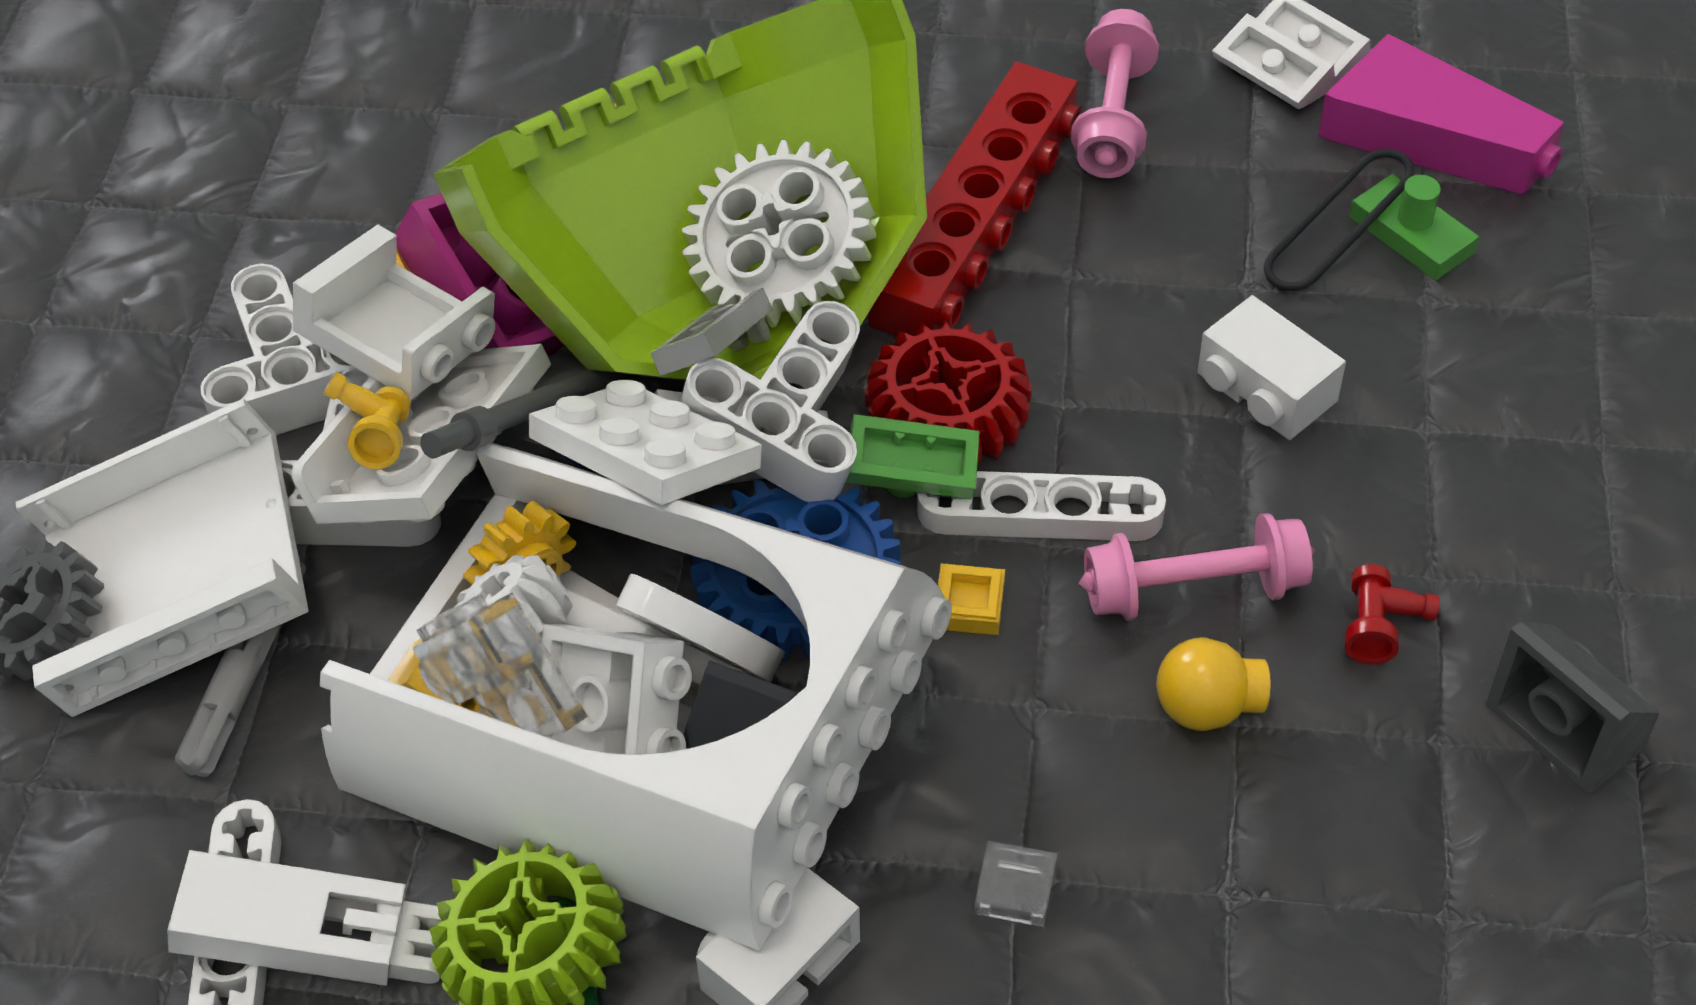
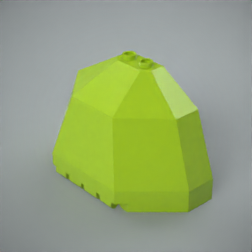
[433,0,927,380]

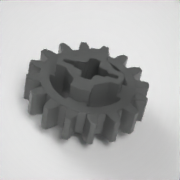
[0,540,104,681]

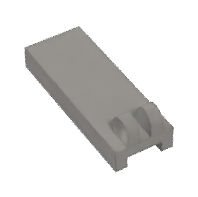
[650,288,773,376]

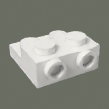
[535,624,692,755]

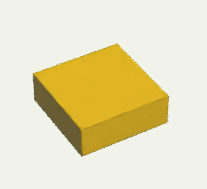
[938,563,1005,636]

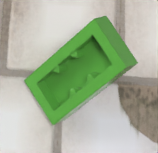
[1349,174,1479,281]
[845,414,979,499]

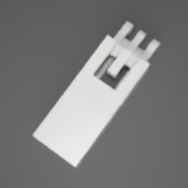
[167,850,443,986]

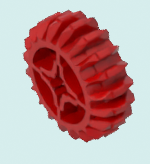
[865,319,1032,466]

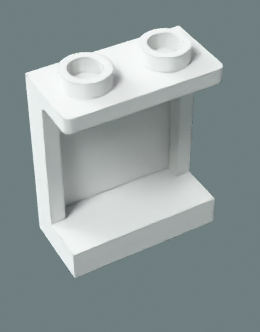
[293,225,495,400]

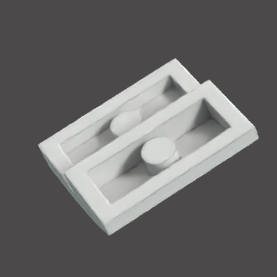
[1212,0,1371,109]

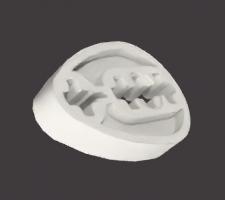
[615,574,785,683]

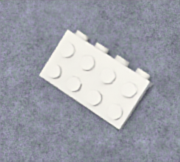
[292,344,551,525]

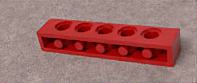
[868,61,1082,336]

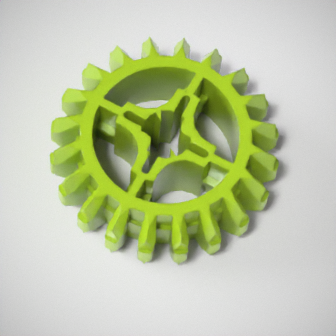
[429,839,627,1005]

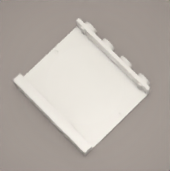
[16,398,309,717]

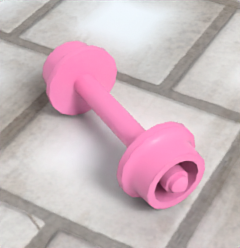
[1071,9,1159,178]
[1079,513,1315,621]

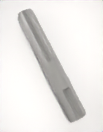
[175,555,306,778]

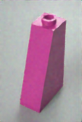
[1318,34,1564,195]

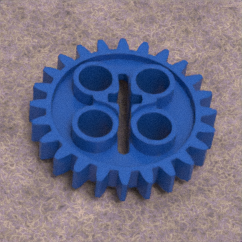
[690,479,901,660]

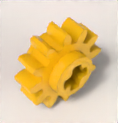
[463,500,576,585]

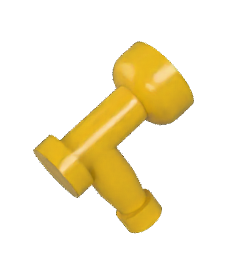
[323,371,411,469]

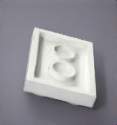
[529,380,762,505]

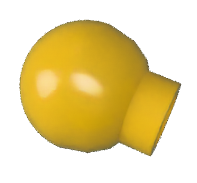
[1156,637,1271,731]

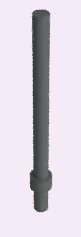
[420,370,640,459]

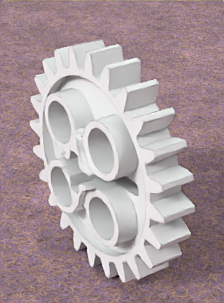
[682,140,877,327]

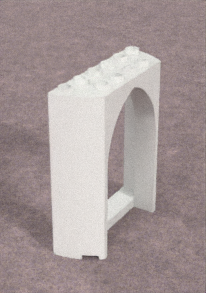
[320,443,952,951]

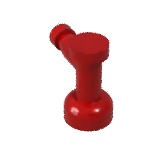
[1344,564,1440,665]

